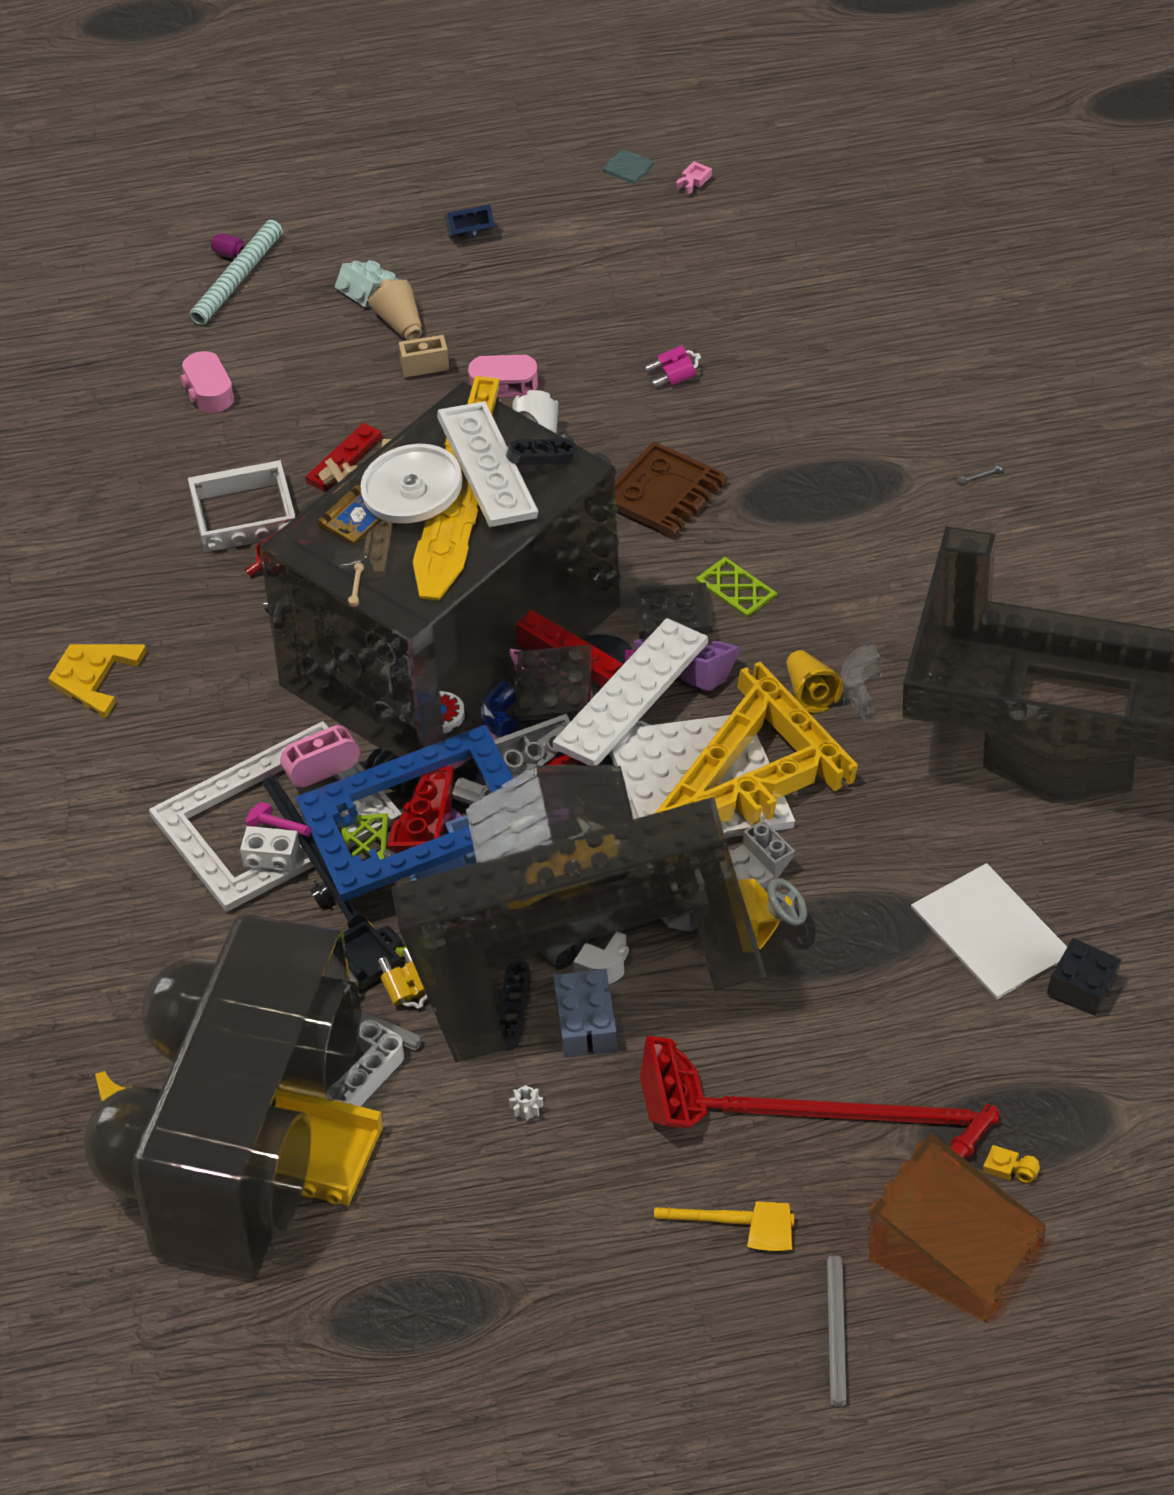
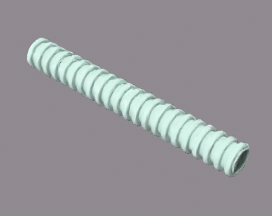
[190,220,283,325]

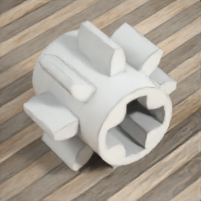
[509,1085,543,1120]

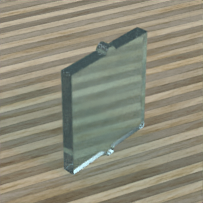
[603,149,654,184]

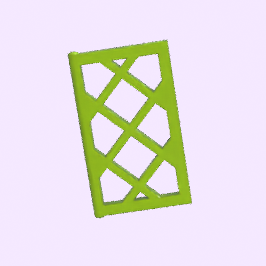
[695,557,778,618]
[341,813,388,860]

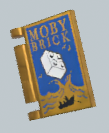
[317,485,382,545]

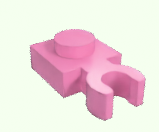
[676,161,712,194]

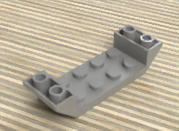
[638,820,795,932]

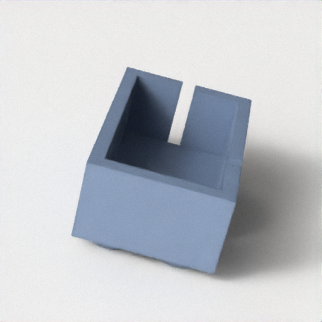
[553,969,617,1058]

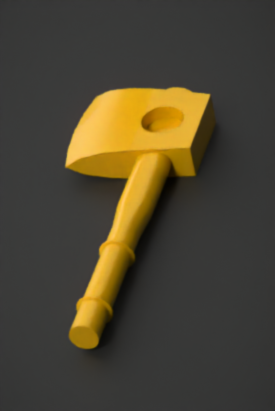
[654,1201,795,1251]

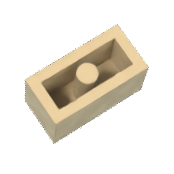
[399,335,449,378]

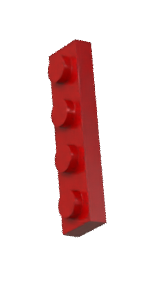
[305,423,382,492]

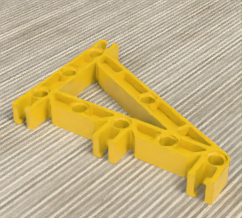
[648,662,858,864]

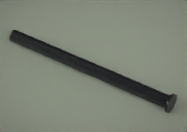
[263,775,367,929]

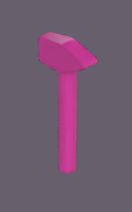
[245,802,312,836]

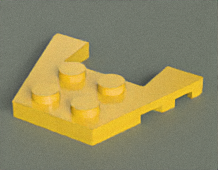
[48,644,147,719]

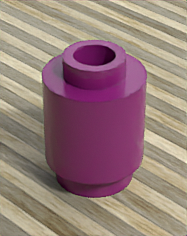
[211,233,245,259]

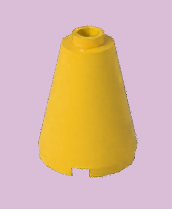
[786,650,843,713]

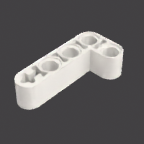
[327,1020,404,1106]

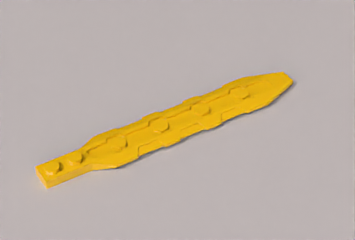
[413,376,500,601]

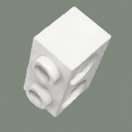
[240,826,300,871]

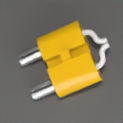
[378,947,436,1009]

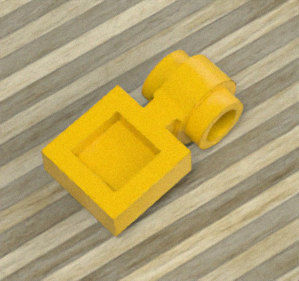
[983,1145,1040,1183]

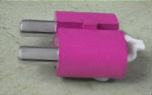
[645,345,701,388]

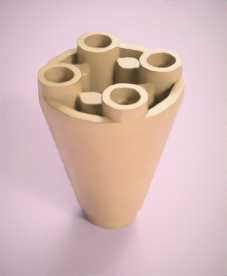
[368,279,422,341]

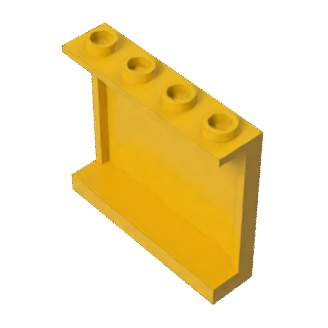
[243,1086,383,1206]

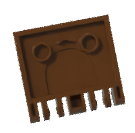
[600,441,728,539]

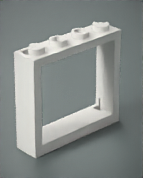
[188,460,296,553]

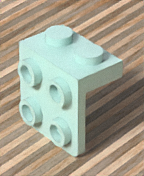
[335,260,399,307]

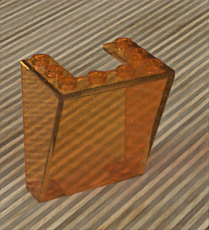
[868,1133,1046,1323]

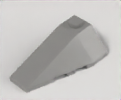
[479,714,570,784]

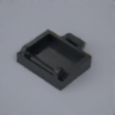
[328,919,402,993]

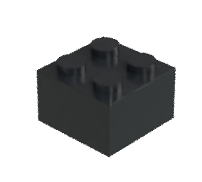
[1047,938,1122,1016]

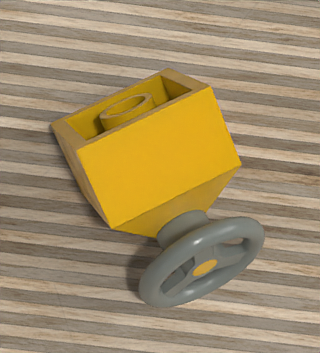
[723,878,807,954]

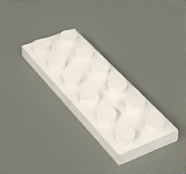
[437,401,538,527]

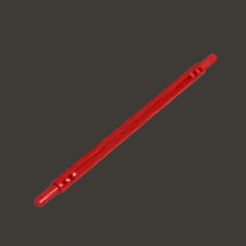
[696,1096,998,1126]

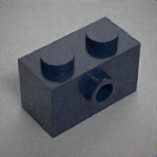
[444,205,495,238]

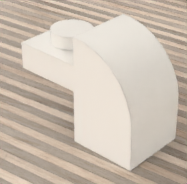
[574,931,629,984]

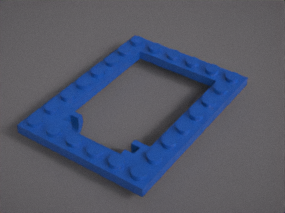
[295,725,537,902]

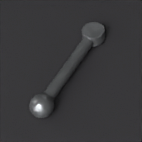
[957,464,1003,486]

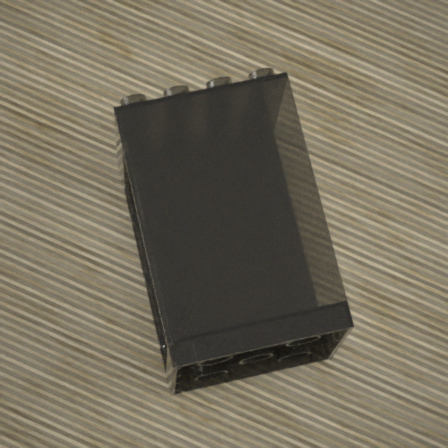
[259,381,621,757]

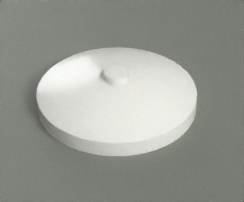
[361,444,463,523]

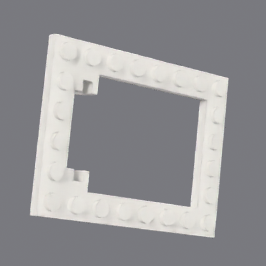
[149,721,402,912]

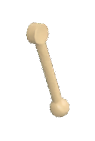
[348,563,364,607]

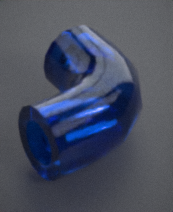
[479,681,517,738]

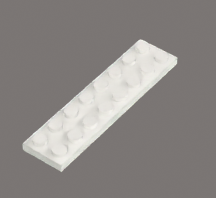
[553,618,708,768]

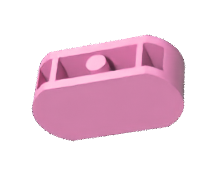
[180,351,234,413]
[468,355,538,398]
[280,725,360,788]

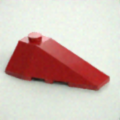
[388,766,454,853]

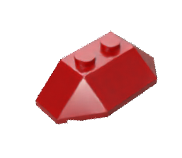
[640,1036,707,1129]

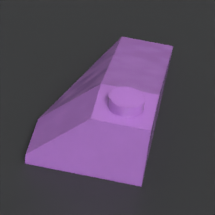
[634,634,740,691]

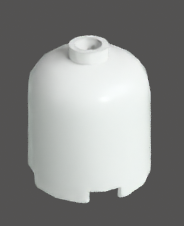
[512,390,558,450]

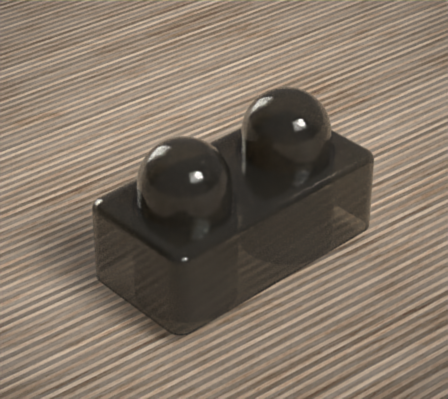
[84,913,362,1279]

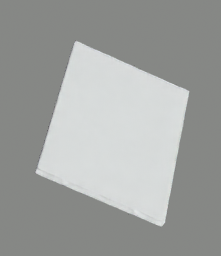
[911,863,1067,1000]

